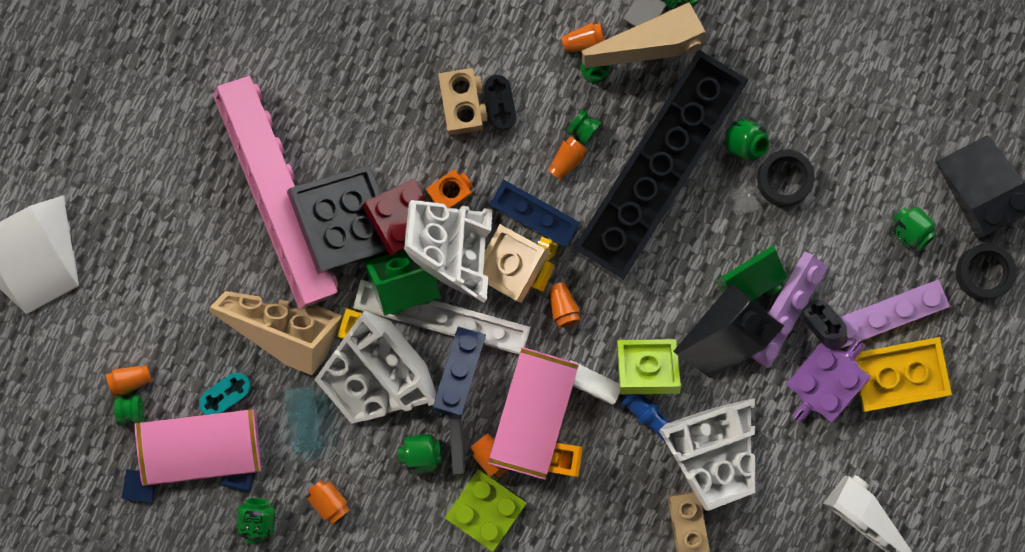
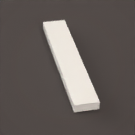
[353,280,531,355]

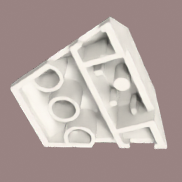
[0,195,79,314]
[404,200,492,303]
[315,310,437,424]
[659,398,755,510]

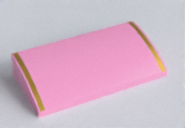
[488,347,579,480]
[135,409,262,486]

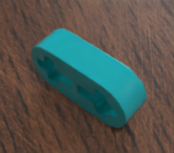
[199,373,252,415]

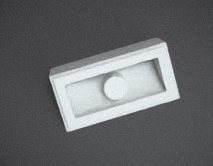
[570,360,620,405]

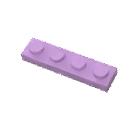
[751,252,828,368]
[831,279,950,349]

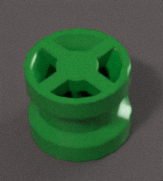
[581,63,610,84]
[566,108,602,146]
[114,395,144,427]

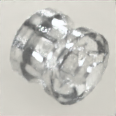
[729,186,763,216]

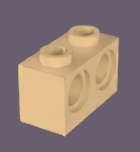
[438,68,488,135]
[667,491,710,552]

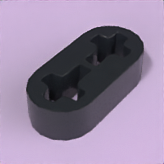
[484,75,516,131]
[804,300,848,349]

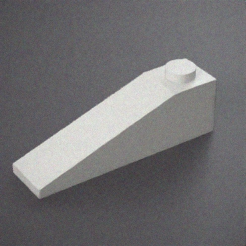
[823,475,912,552]

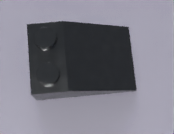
[936,135,1025,239]
[673,283,784,378]

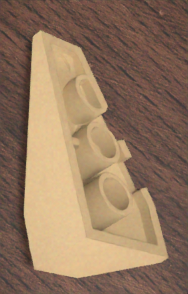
[582,2,705,68]
[210,291,342,375]

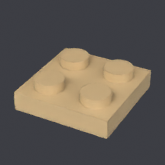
[483,224,550,304]

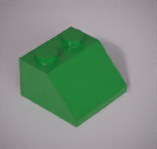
[715,245,788,303]
[363,250,441,316]

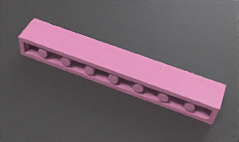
[213,76,338,310]

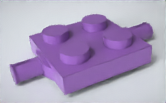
[786,338,872,423]

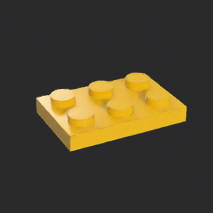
[855,337,952,412]

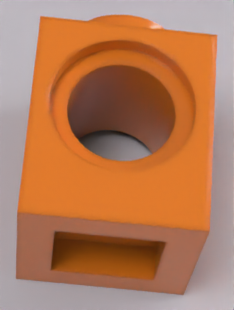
[426,169,473,209]

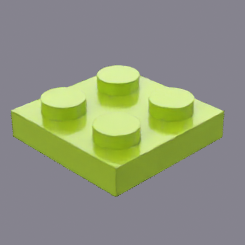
[617,339,681,394]
[445,469,527,552]

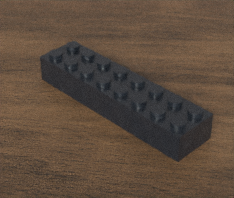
[572,49,749,283]

